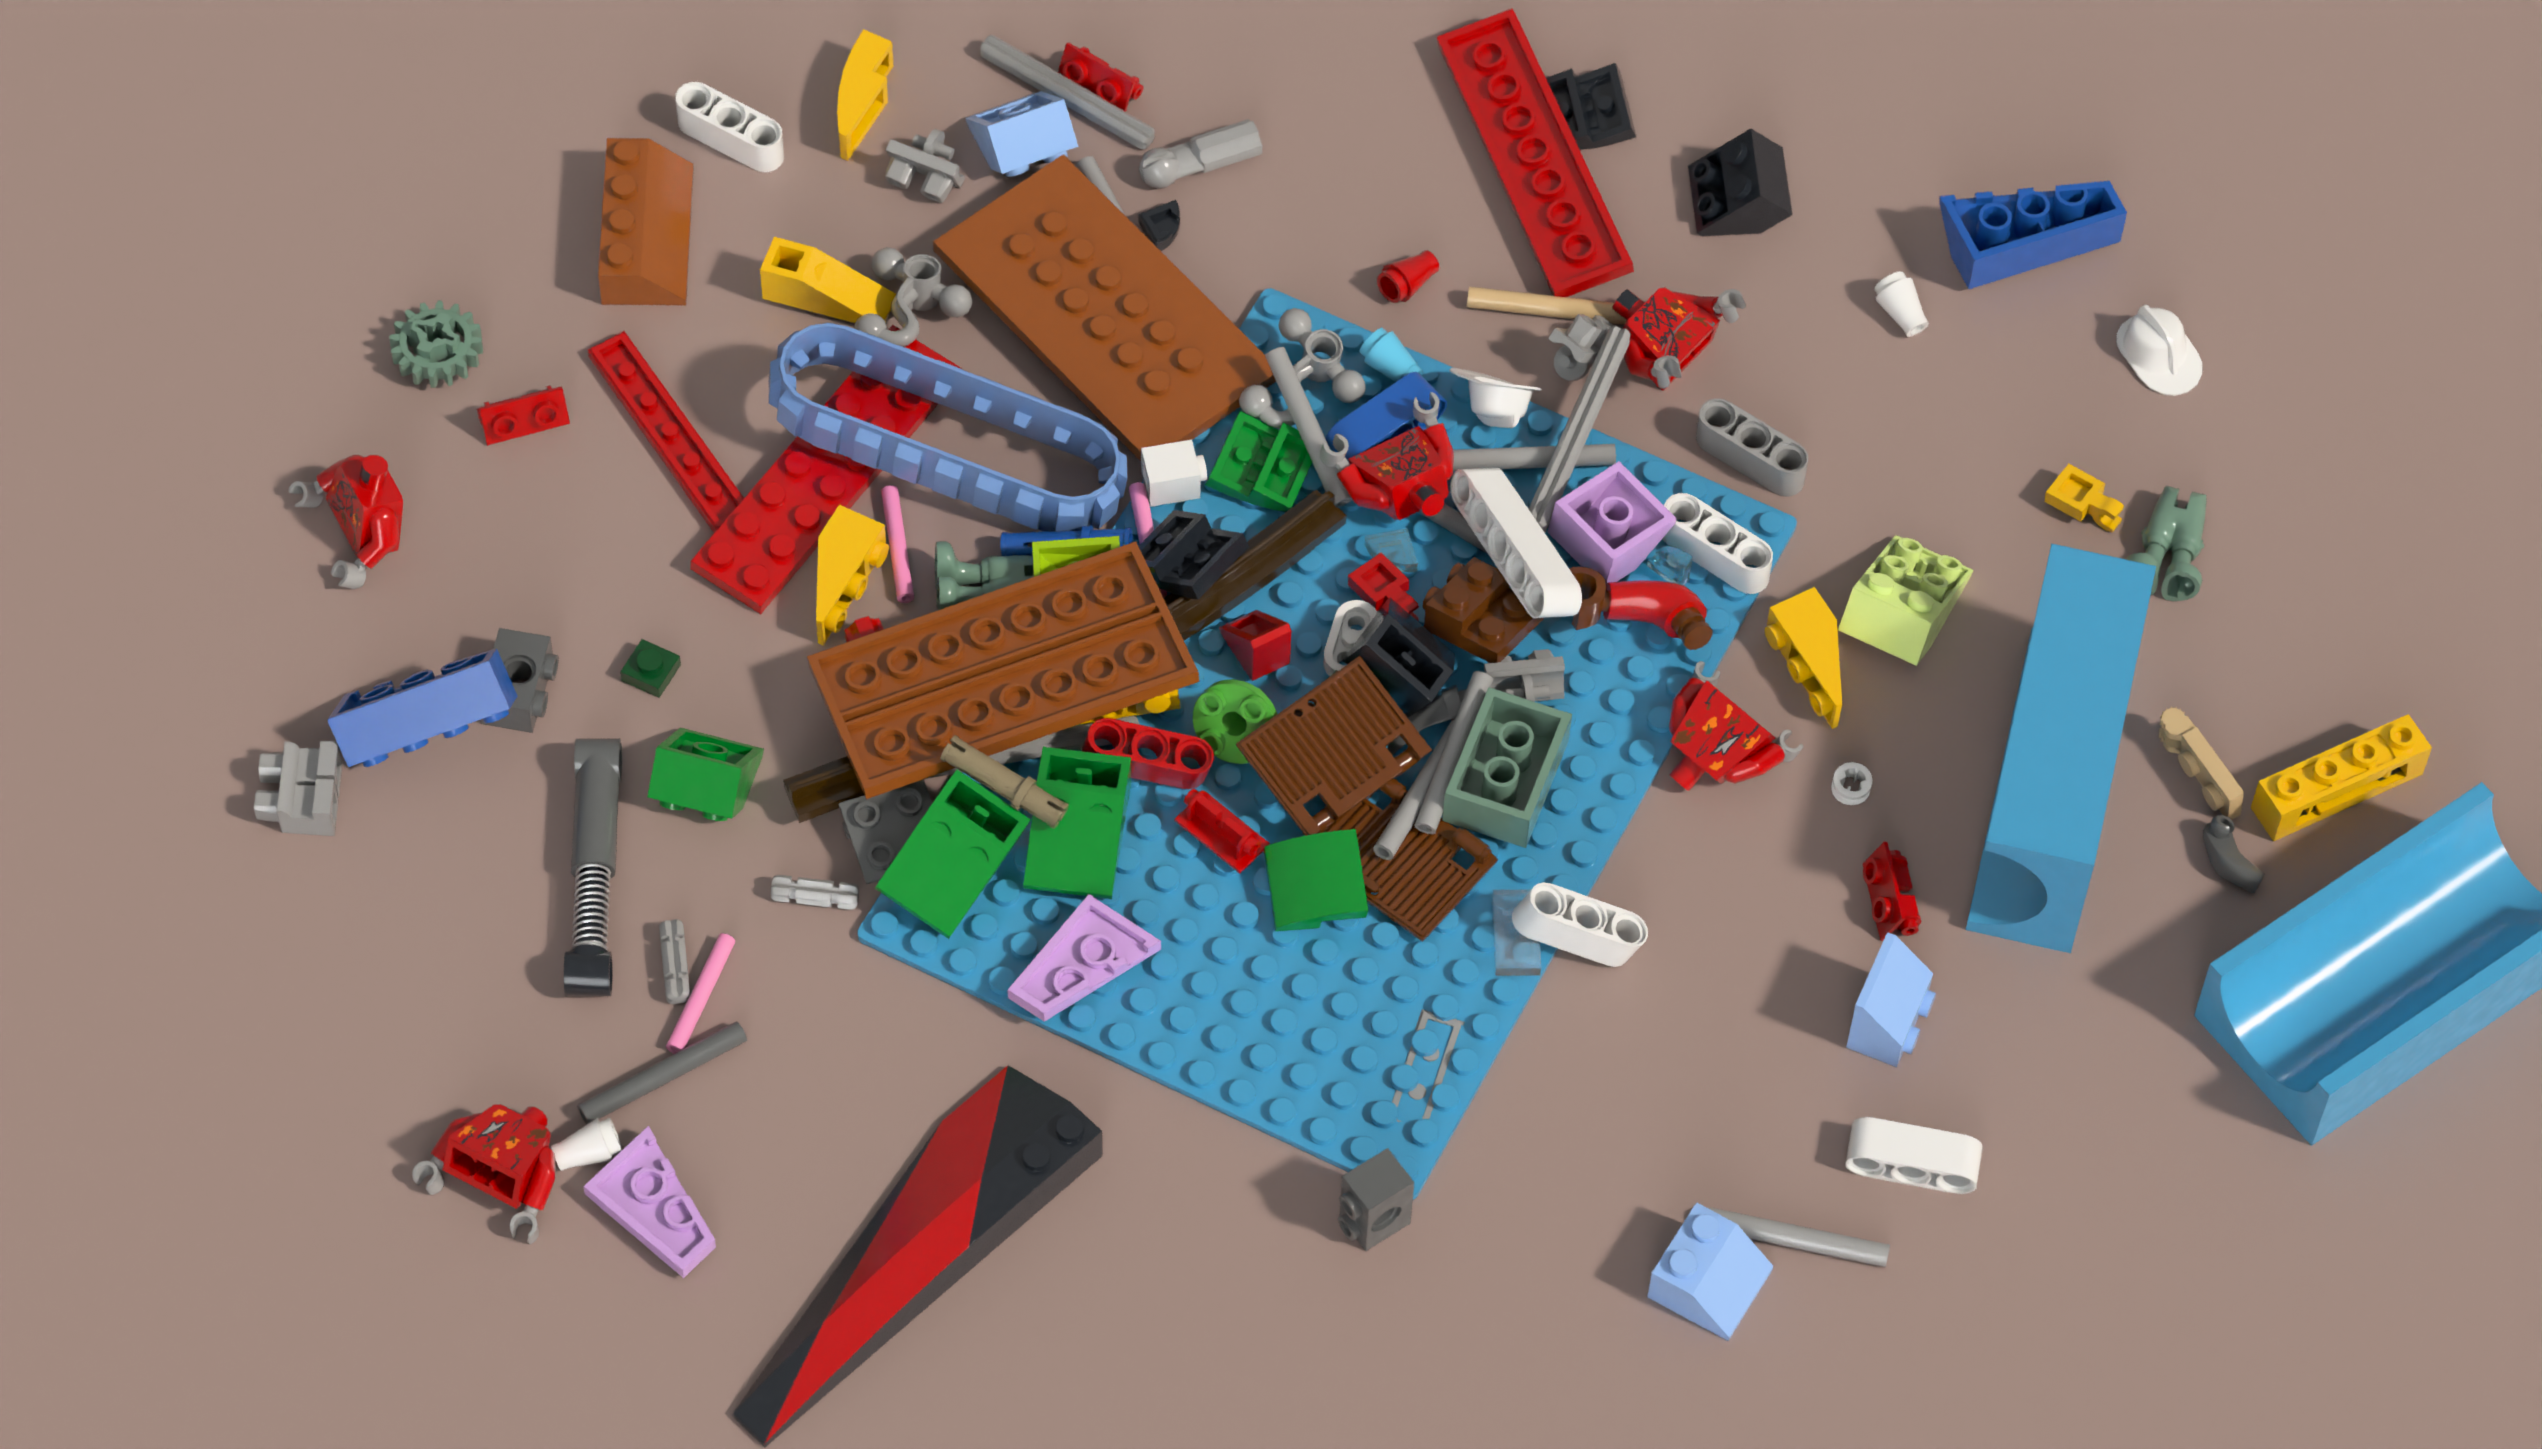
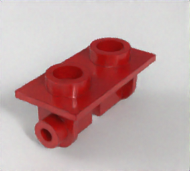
[1058,42,1144,112]
[477,385,570,446]
[1174,788,1270,874]
[1863,841,1921,941]

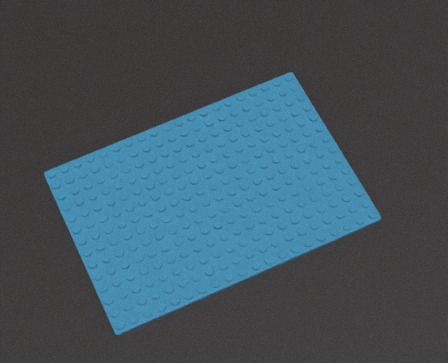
[857,288,1797,1200]

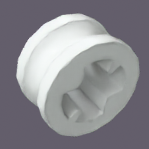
[1831,762,1873,805]

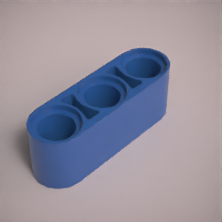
[1325,372,1447,462]

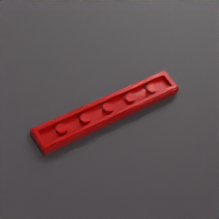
[588,331,744,533]

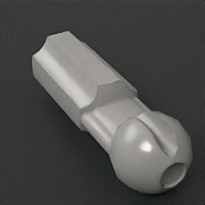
[1139,119,1262,188]

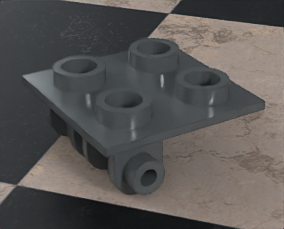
[838,779,932,885]

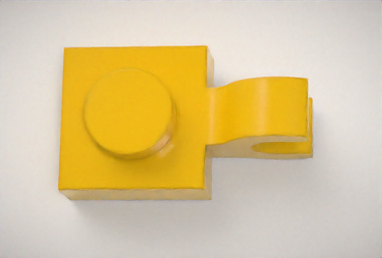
[2044,463,2124,533]

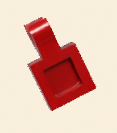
[1348,553,1419,621]

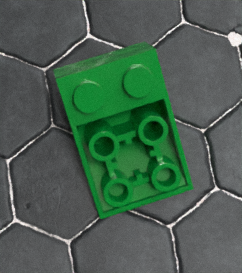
[1023,747,1131,899]
[875,769,1031,939]

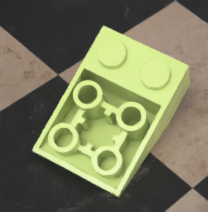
[1838,535,1973,666]

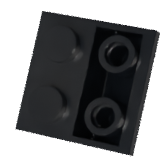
[1688,128,1793,237]
[1343,597,1455,718]

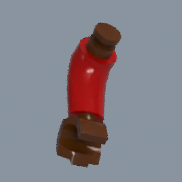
[1569,567,1713,650]

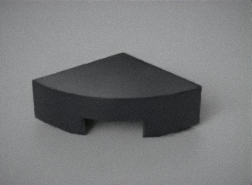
[1138,200,1180,251]

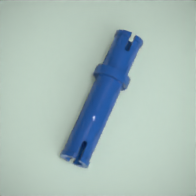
[1000,526,1133,556]

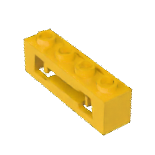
[2250,714,2432,842]

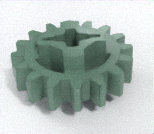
[389,300,484,388]

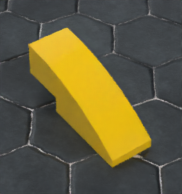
[837,29,893,161]

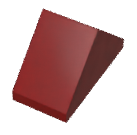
[1219,610,1292,681]

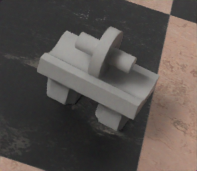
[885,129,965,203]
[1548,314,1614,381]
[1484,649,1565,702]

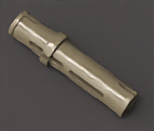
[940,735,1069,829]

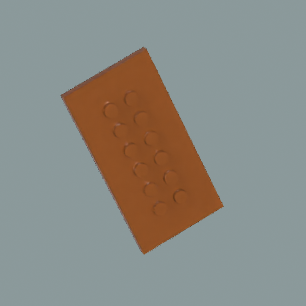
[933,154,1276,461]
[807,541,1200,799]

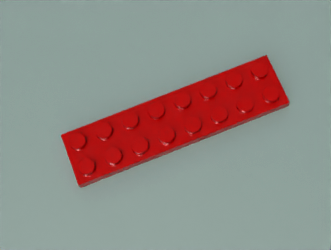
[1437,8,1634,297]
[690,325,962,614]

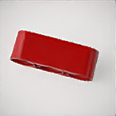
[1082,718,1214,789]

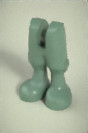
[2126,486,2207,602]
[935,541,1034,611]

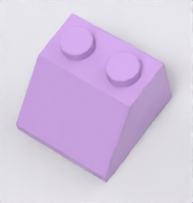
[1547,461,1677,584]

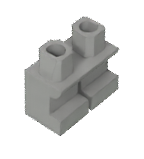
[254,741,343,836]

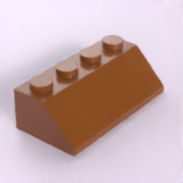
[598,138,694,305]

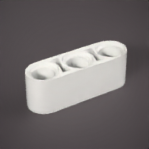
[676,82,784,172]
[1662,493,1773,594]
[1512,882,1648,967]
[1845,1117,1983,1194]

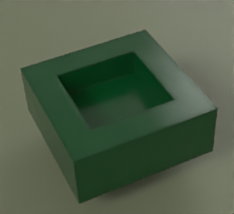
[620,639,681,698]

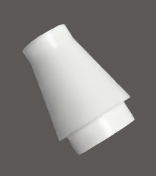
[1874,271,1929,337]
[551,1118,623,1171]

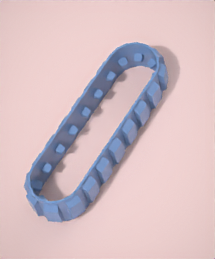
[768,323,1127,531]

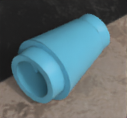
[1359,327,1423,382]

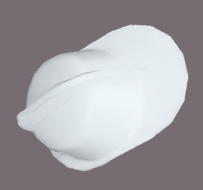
[2117,304,2202,396]
[1449,368,1541,428]

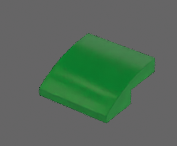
[1205,411,1312,512]
[1264,829,1368,931]

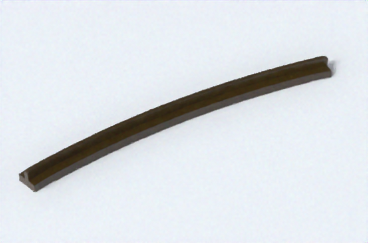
[783,490,1347,823]

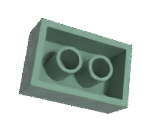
[1442,687,1572,848]

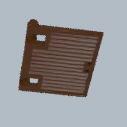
[1236,656,1432,836]
[1320,779,1498,942]

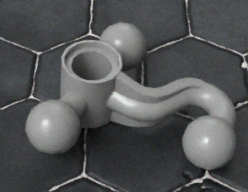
[854,247,972,347]
[1239,308,1366,428]

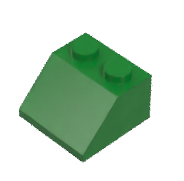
[647,727,764,821]

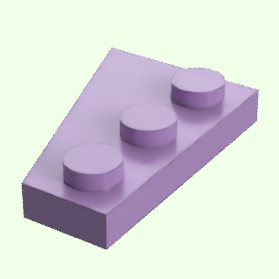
[1008,894,1161,1022]
[584,1126,716,1278]

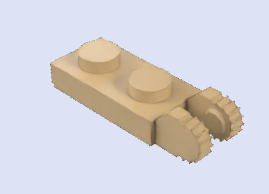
[2159,707,2244,820]

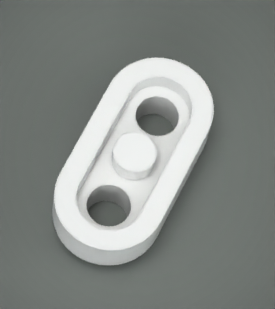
[1323,600,1377,676]

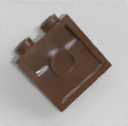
[1422,557,1544,663]

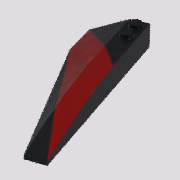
[733,1065,1103,1447]

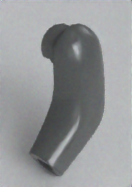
[2203,815,2265,893]

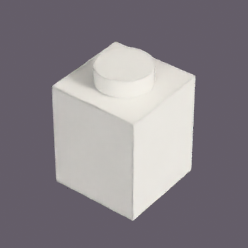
[1141,439,1207,507]

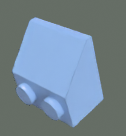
[965,91,1078,177]
[1846,932,1936,1067]
[1648,1202,1773,1341]

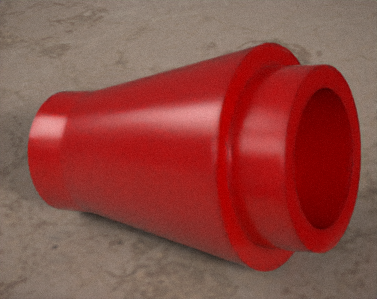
[1377,250,1439,303]

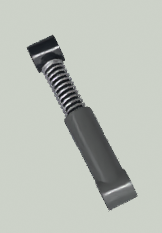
[564,738,622,997]

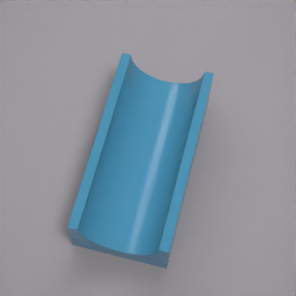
[1966,543,2156,953]
[2194,782,2542,1146]

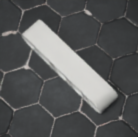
[1451,468,1582,618]

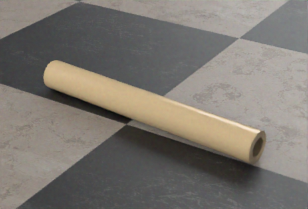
[1467,287,1627,325]

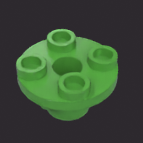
[1192,679,1277,764]

